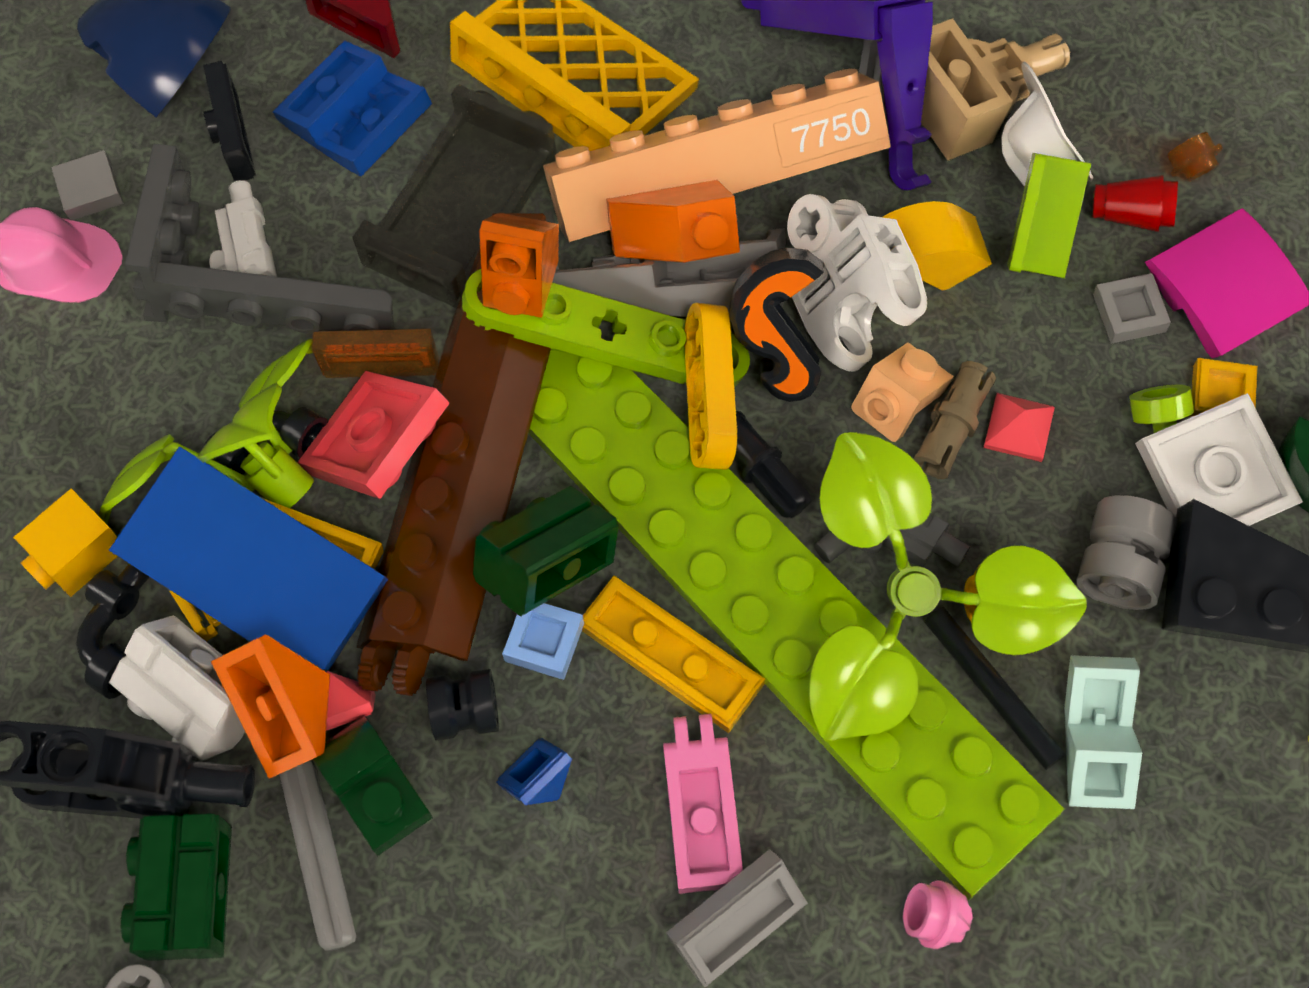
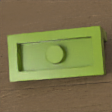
[1007,153,1091,278]

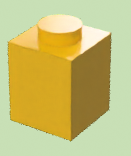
[13,488,118,597]

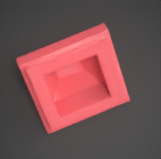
[983,393,1055,462]
[326,671,376,731]

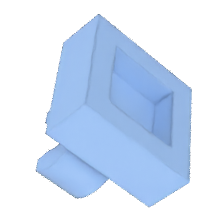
[502,603,585,680]

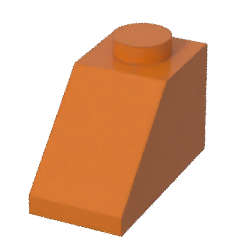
[606,180,740,263]

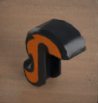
[729,247,824,402]

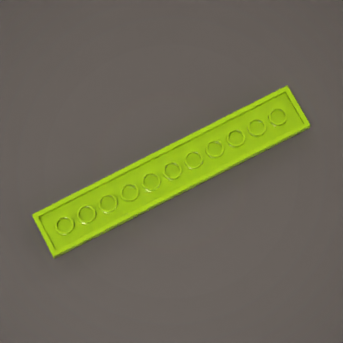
[528,348,1065,900]

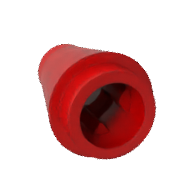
[1093,175,1178,232]

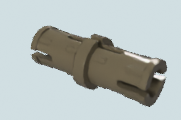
[913,361,996,479]

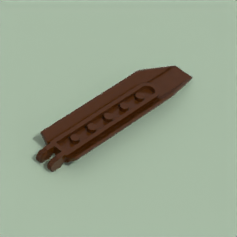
[356,213,551,696]

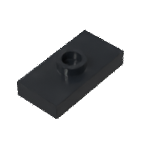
[203,61,256,181]

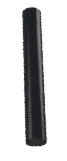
[924,607,1066,770]

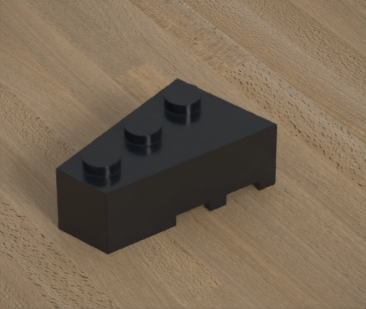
[1162,499,1309,653]

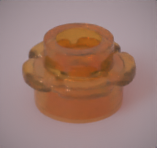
[1166,132,1223,182]

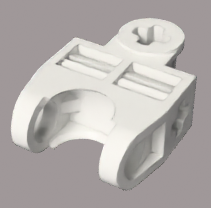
[787,194,927,372]

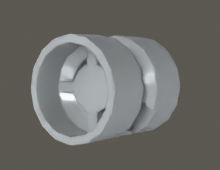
[1077,495,1178,610]

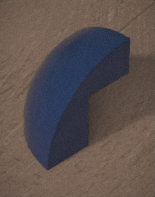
[77,0,231,117]

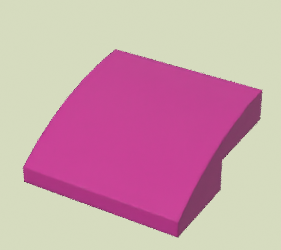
[1145,208,1309,359]

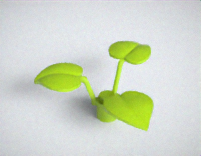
[99,338,318,524]
[809,432,1087,740]

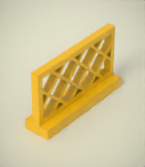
[450,0,699,152]

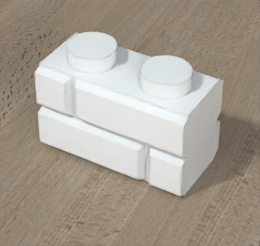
[109,615,245,761]

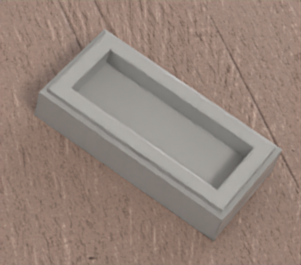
[666,849,808,988]

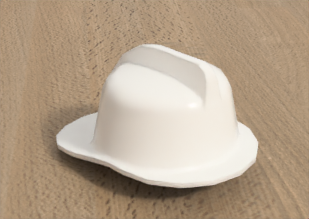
[1001,61,1093,187]

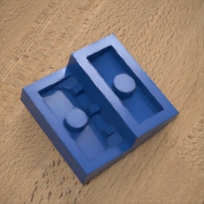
[272,40,432,177]

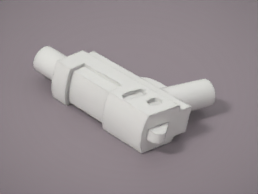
[209,181,277,277]

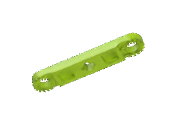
[462,269,750,387]

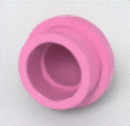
[903,880,973,949]

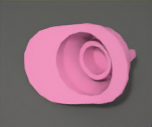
[0,207,123,303]

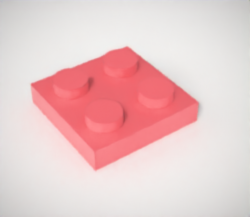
[297,371,449,499]

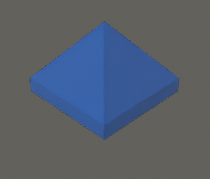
[496,738,572,805]

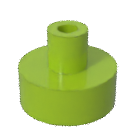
[1129,385,1194,433]

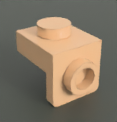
[851,342,954,442]

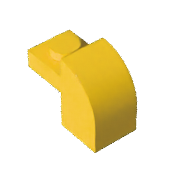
[883,201,992,291]

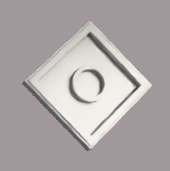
[1135,393,1303,526]

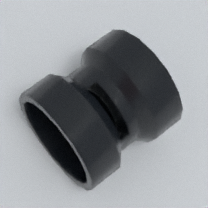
[426,669,499,741]

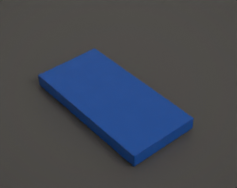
[109,446,389,672]

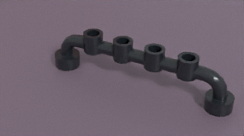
[76,407,328,699]

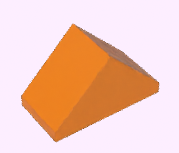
[211,634,330,778]

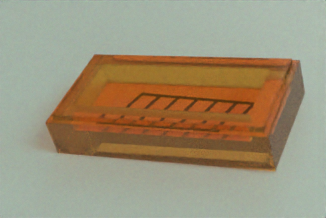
[312,329,439,378]

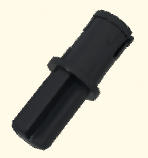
[734,411,811,518]

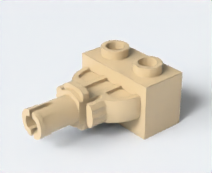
[921,18,1070,160]

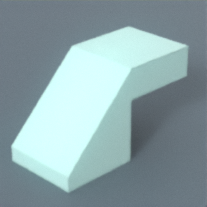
[1064,655,1142,809]

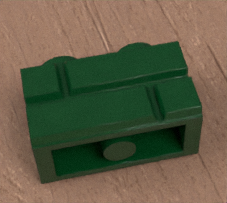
[473,486,619,617]
[120,814,232,961]

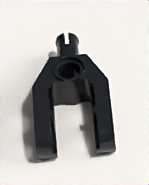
[0,721,255,819]

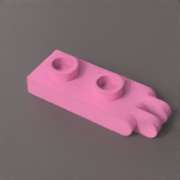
[663,714,743,894]

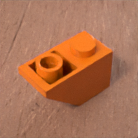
[479,212,559,318]

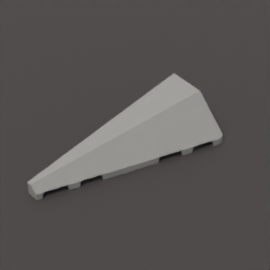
[552,228,786,317]

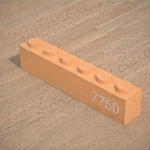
[543,69,891,242]

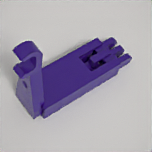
[741,0,933,191]

